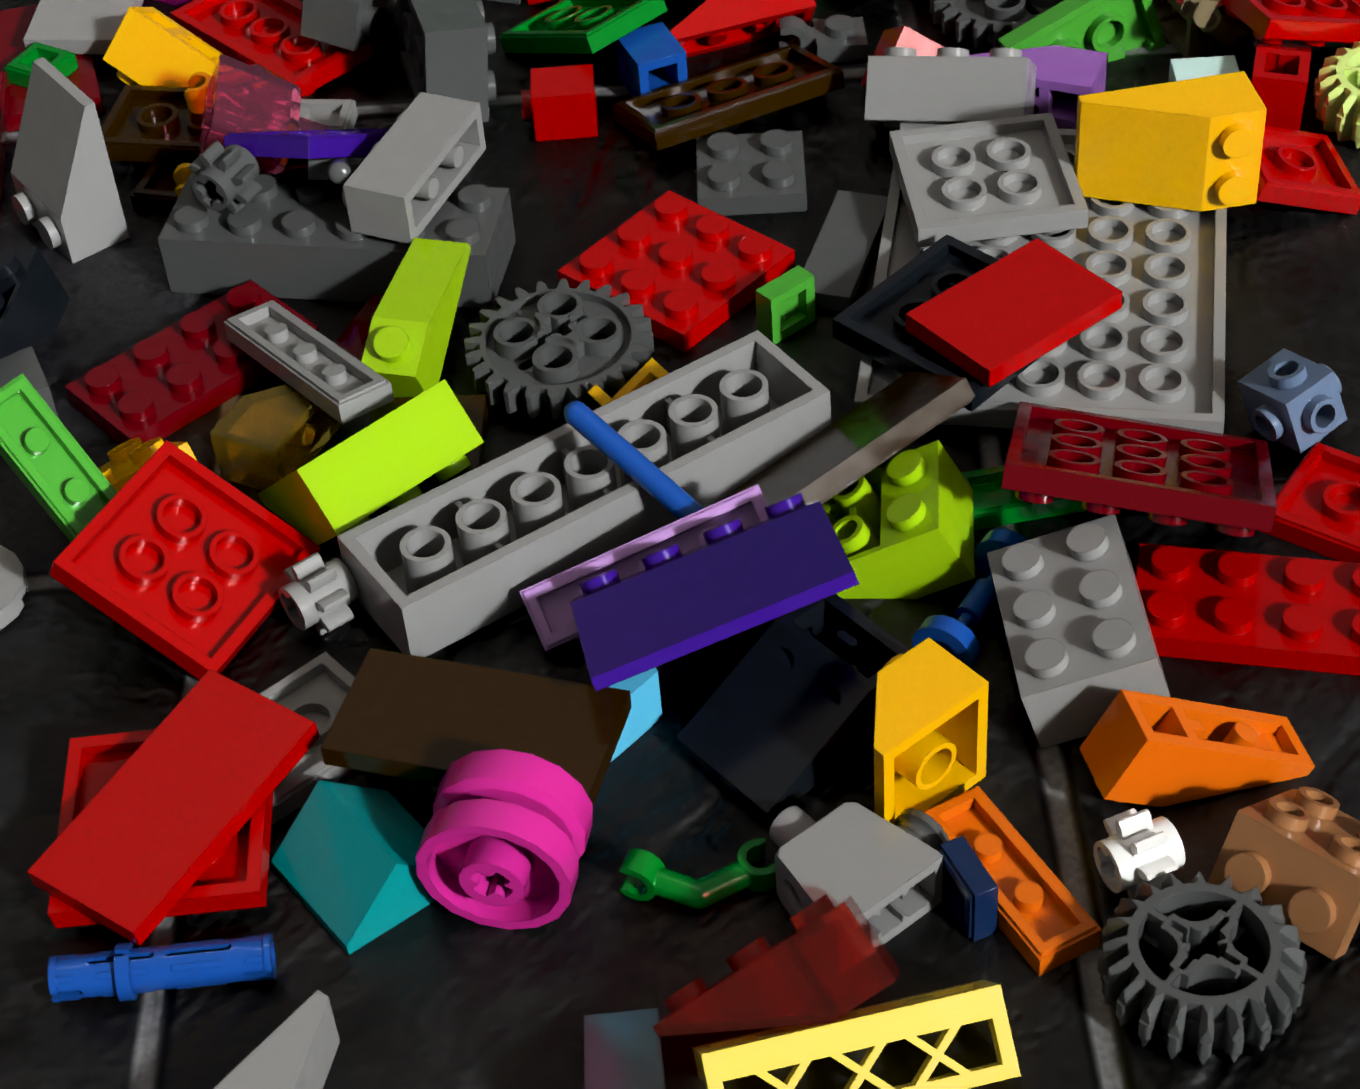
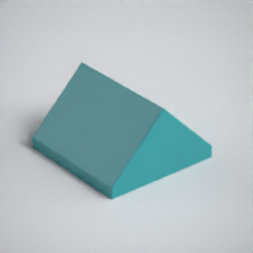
[271,780,436,956]

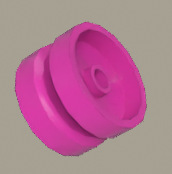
[416,748,593,930]

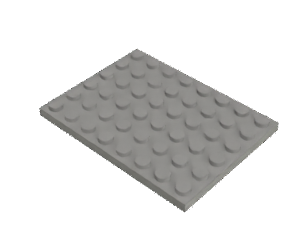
[854,122,1227,434]

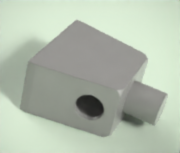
[769,802,943,976]

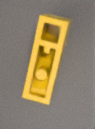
[103,7,273,92]

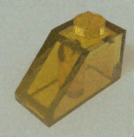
[210,384,342,490]

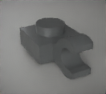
[778,15,868,63]

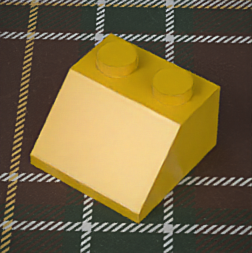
[874,637,989,825]

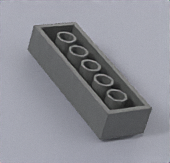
[158,173,516,310]

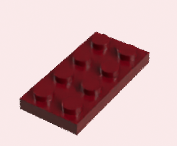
[64,280,320,444]

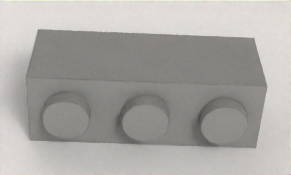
[864,47,1037,128]
[342,92,486,244]

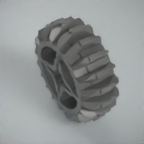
[1097,869,1307,1065]

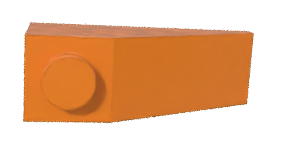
[1079,689,1315,807]

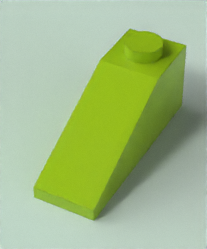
[361,238,471,398]

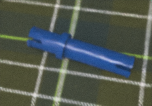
[47,932,276,1003]

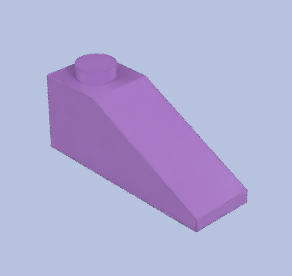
[969,45,1107,129]

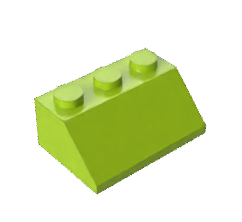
[258,379,484,545]

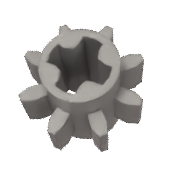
[278,552,360,636]

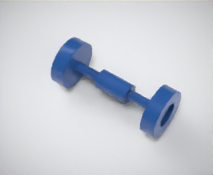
[912,528,1028,669]

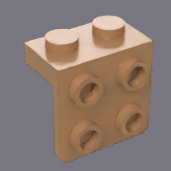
[1207,786,1360,960]

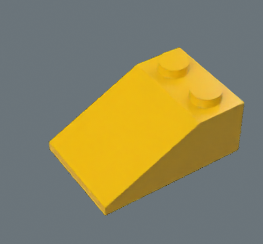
[1074,71,1267,212]

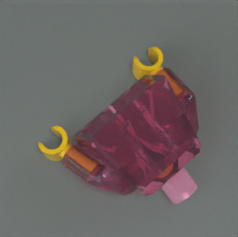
[173,54,327,198]

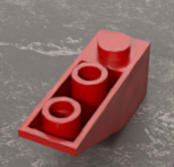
[1251,39,1311,131]

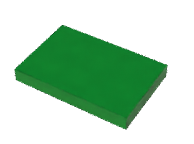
[499,0,668,54]

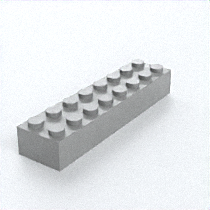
[337,330,831,657]

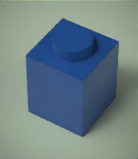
[615,22,688,97]

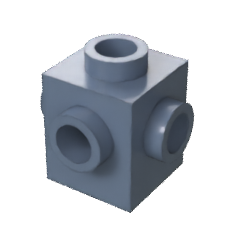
[1237,348,1348,453]

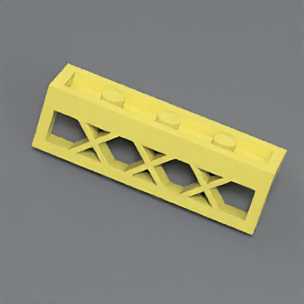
[692,980,1021,1089]

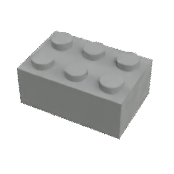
[987,515,1171,749]

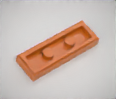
[923,786,1102,976]

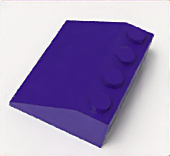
[570,493,859,691]

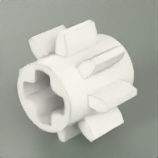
[1093,808,1186,899]

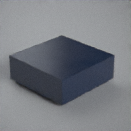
[939,836,998,942]

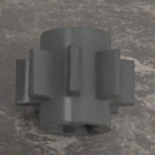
[189,140,263,214]

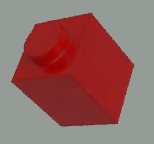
[521,64,598,142]

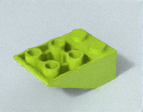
[822,440,975,599]

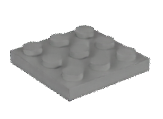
[889,112,1089,248]

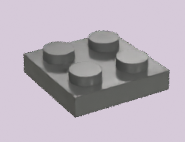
[696,129,807,216]

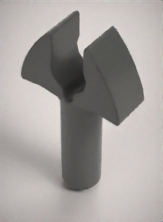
[308,157,366,184]

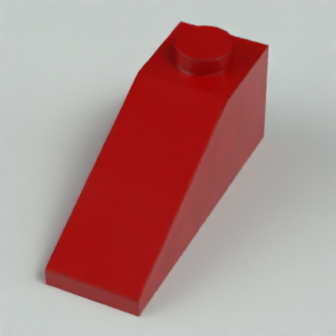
[670,0,817,58]

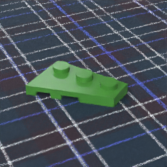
[998,0,1166,63]

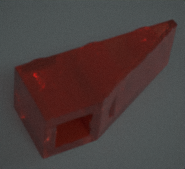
[653,894,901,1037]

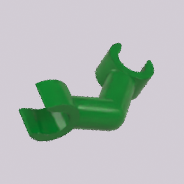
[619,838,776,909]

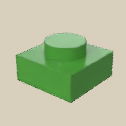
[755,265,816,344]

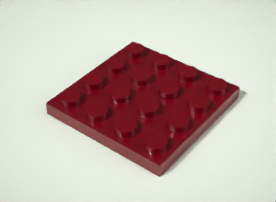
[1001,401,1277,537]

